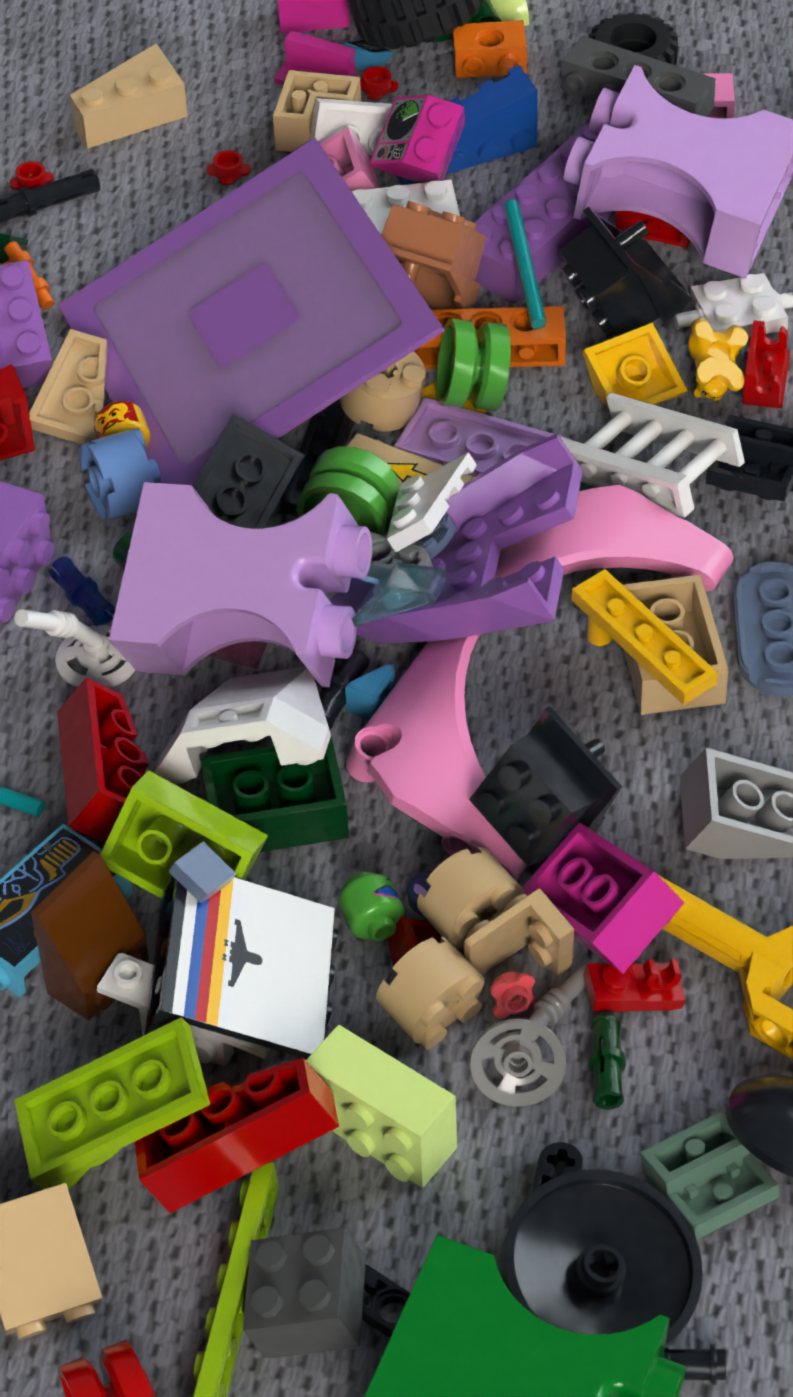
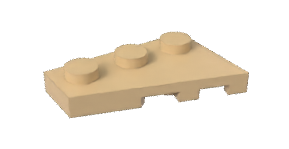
[29,329,108,444]

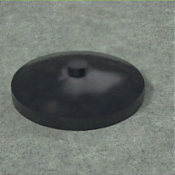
[501,1169,703,1348]

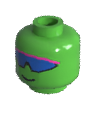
[338,871,405,941]

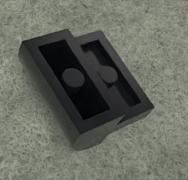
[705,415,793,502]

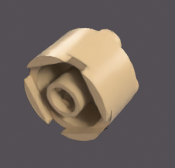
[340,351,426,431]
[417,847,524,952]
[376,937,484,1050]

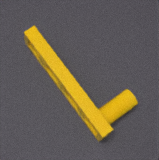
[571,569,718,705]

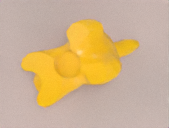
[688,318,748,401]

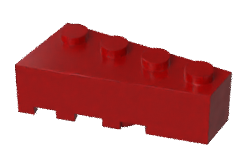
[135,1058,339,1213]

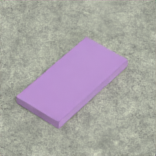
[393,397,571,477]

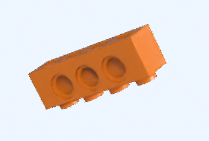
[414,306,566,369]

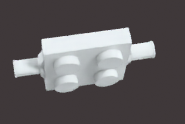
[673,273,793,337]

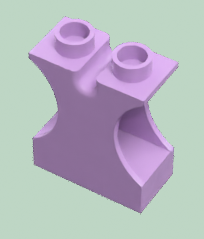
[563,65,793,278]
[109,482,372,687]

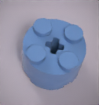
[79,428,161,521]

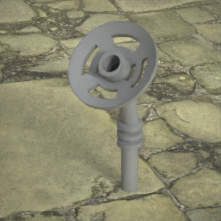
[470,960,596,1107]

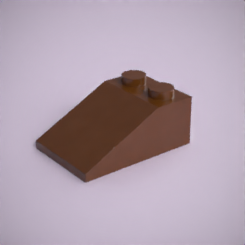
[31,851,149,1020]

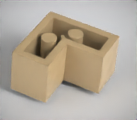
[273,70,361,152]

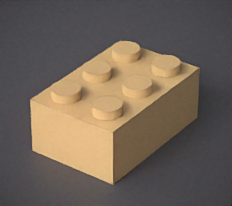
[623,574,728,715]

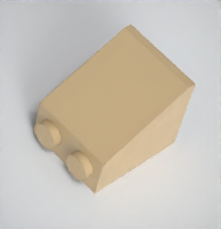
[0,1183,103,1340]

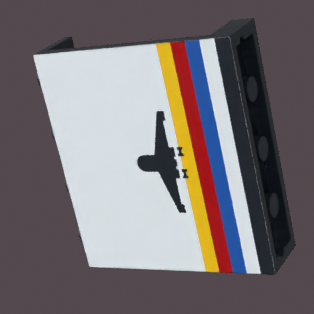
[144,875,338,1060]

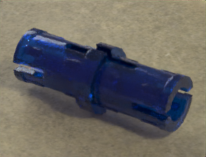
[49,557,116,626]

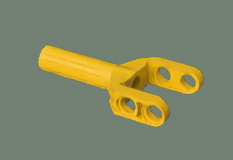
[657,874,793,1060]

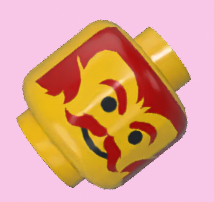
[94,401,150,448]

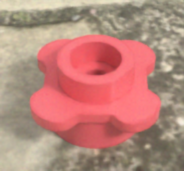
[490,972,537,1019]

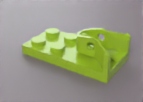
[14,1017,210,1190]

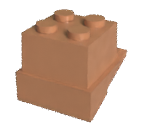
[381,201,487,309]

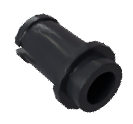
[664,1344,726,1385]

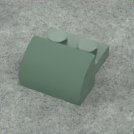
[640,1110,779,1240]

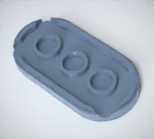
[733,561,793,696]

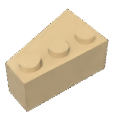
[70,43,188,149]

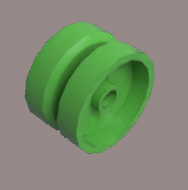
[436,318,511,411]
[296,446,400,535]

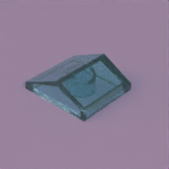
[352,562,448,627]

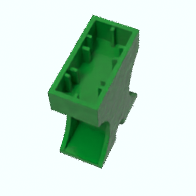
[364,1235,686,1397]

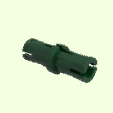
[588,1014,626,1110]

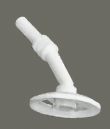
[14,609,135,688]

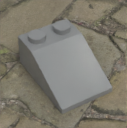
[680,747,793,859]

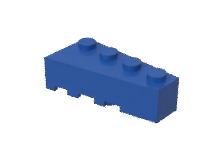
[395,65,538,185]

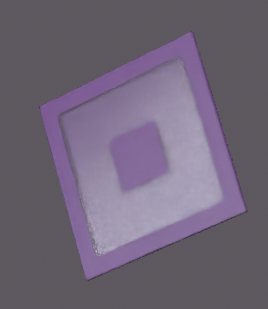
[58,138,445,485]

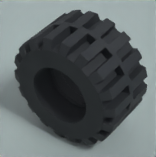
[588,12,678,66]

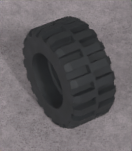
[347,0,484,49]

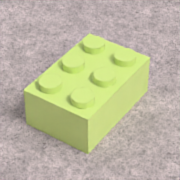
[306,1024,457,1188]

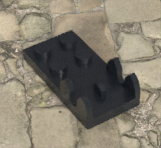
[192,414,304,529]

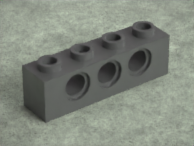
[562,36,716,117]

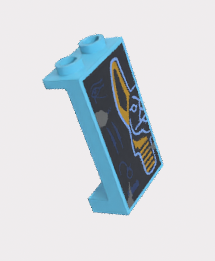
[0,823,133,997]

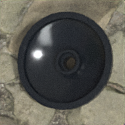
[726,1074,793,1177]

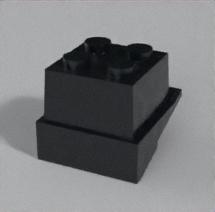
[559,207,694,337]
[469,706,622,866]

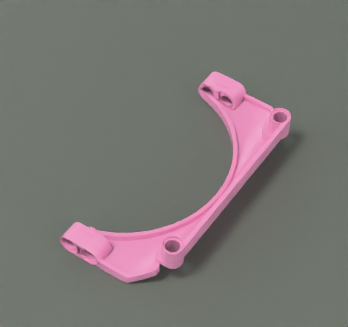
[346,485,734,882]

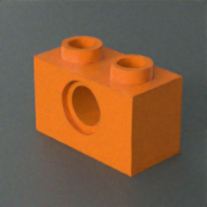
[452,20,527,78]

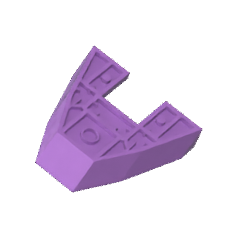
[330,433,583,644]

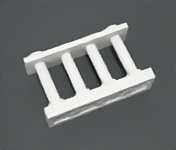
[561,393,745,518]

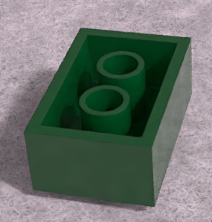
[200,737,349,852]

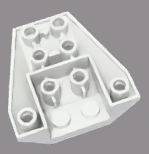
[154,666,331,784]

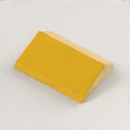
[582,323,688,409]

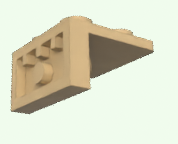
[464,888,574,976]

